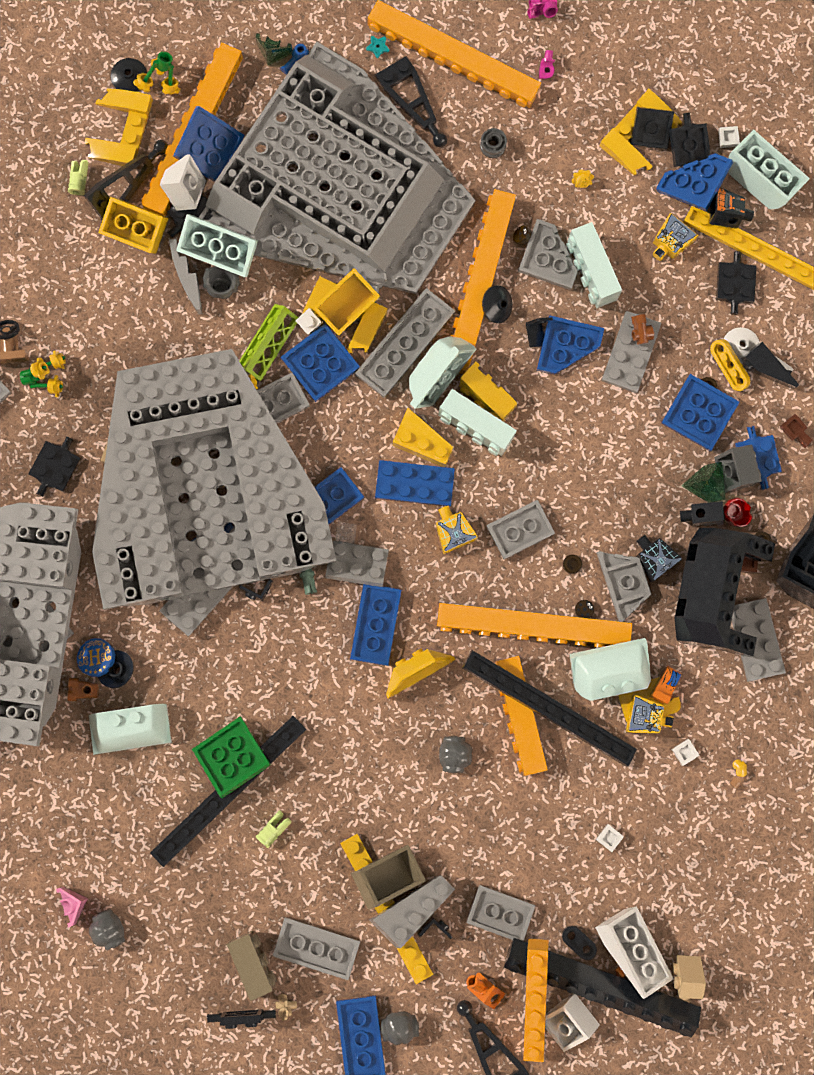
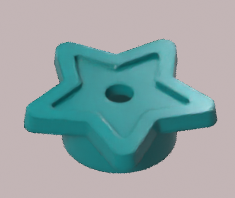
[366,36,390,59]

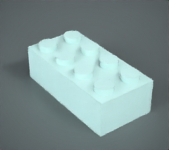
[566,222,622,308]
[438,389,517,456]

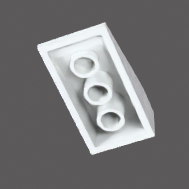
[595,906,673,999]

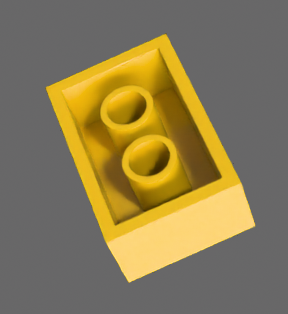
[98,197,168,253]

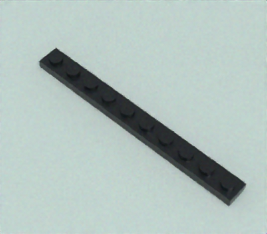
[462,650,637,767]
[150,716,307,867]

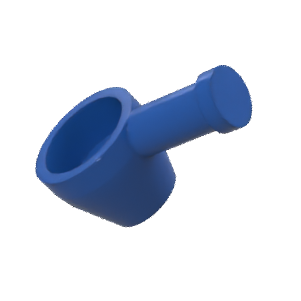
[280,44,310,75]

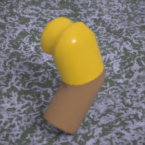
[729,759,747,790]

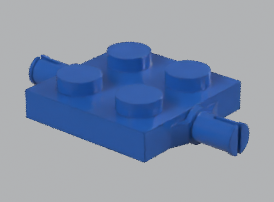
[735,426,782,490]

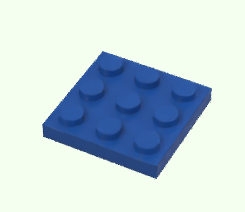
[173,106,245,182]
[281,323,360,403]
[661,374,739,452]

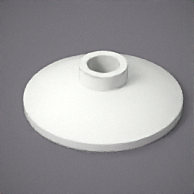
[723,327,760,363]

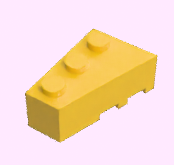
[459,361,517,421]
[393,408,453,467]

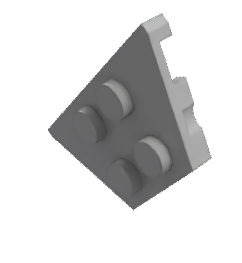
[596,551,651,622]

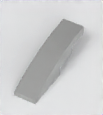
[169,239,202,314]

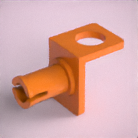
[466,972,505,1009]

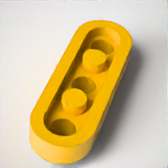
[710,339,750,391]

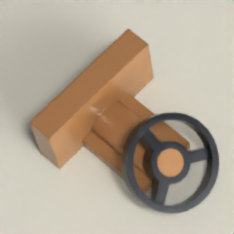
[0,320,29,364]

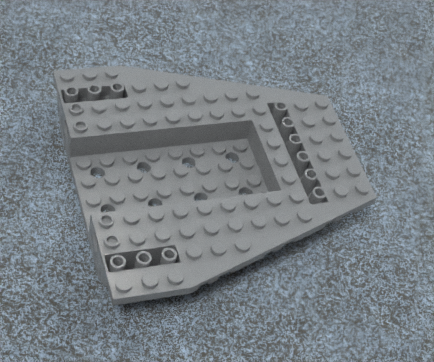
[199,42,476,294]
[92,349,336,610]
[0,502,81,746]

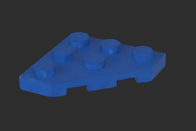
[656,153,733,212]
[536,315,604,375]

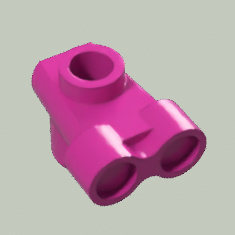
[527,0,558,19]

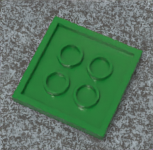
[192,716,271,798]

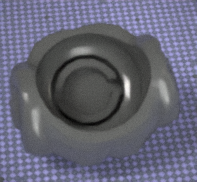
[203,266,240,299]
[439,735,473,774]
[89,909,125,951]
[380,1011,419,1045]

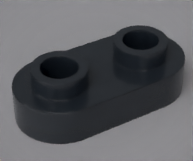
[561,926,597,960]

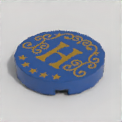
[77,638,115,677]

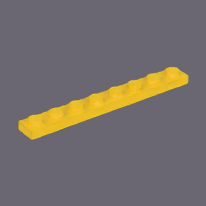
[683,206,814,290]
[340,834,433,984]

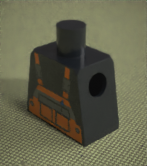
[709,187,754,228]

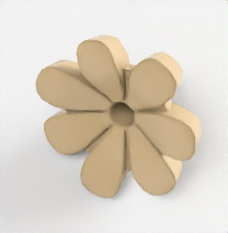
[276,994,297,1021]

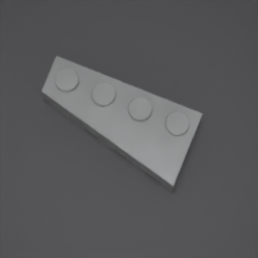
[369,875,455,948]

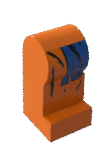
[649,666,682,705]

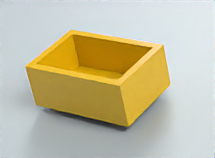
[312,268,380,336]

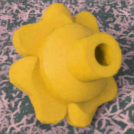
[571,169,594,188]

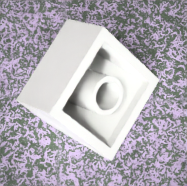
[160,154,206,211]
[545,994,600,1052]

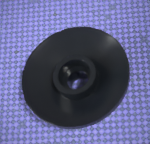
[110,58,147,92]
[482,285,513,323]
[98,650,134,689]

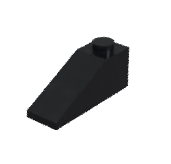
[741,342,799,389]

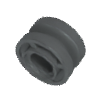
[480,128,507,158]

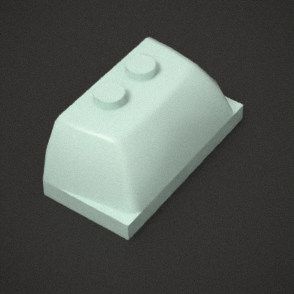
[728,130,810,209]
[176,214,258,277]
[409,336,477,409]
[569,638,651,701]
[89,704,172,755]

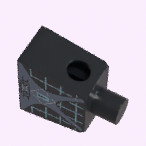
[680,501,724,527]
[636,535,682,583]

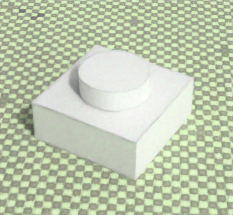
[718,126,740,148]
[296,308,323,335]
[671,739,700,766]
[596,824,624,852]

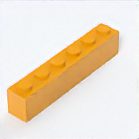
[495,656,548,776]
[523,939,549,1062]

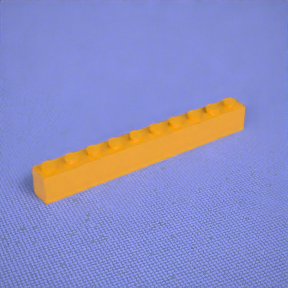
[367,0,541,108]
[141,42,243,217]
[451,189,516,374]
[437,603,632,648]

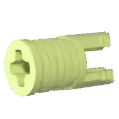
[68,160,89,195]
[255,811,291,848]

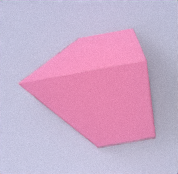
[56,887,88,927]

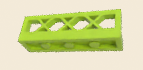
[239,304,299,382]

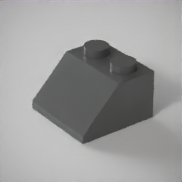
[714,445,762,493]

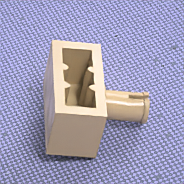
[672,955,706,1003]

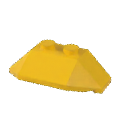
[386,648,456,699]

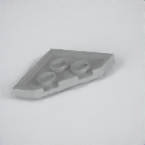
[518,219,578,290]

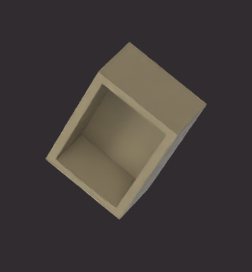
[351,845,426,910]
[226,931,277,1001]

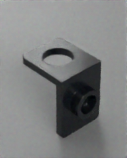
[526,317,553,348]
[239,579,273,601]
[418,917,453,939]

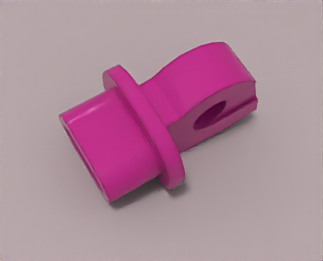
[539,50,555,79]

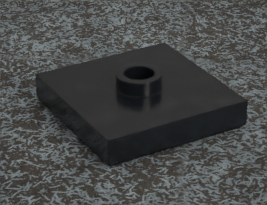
[630,107,674,149]

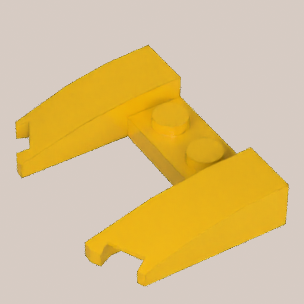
[85,88,153,166]
[599,89,682,176]
[302,276,388,353]

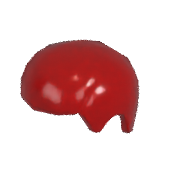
[723,498,753,527]

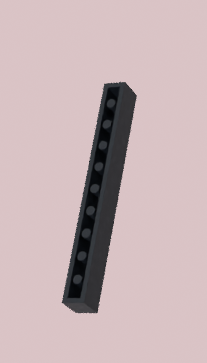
[503,938,701,1038]

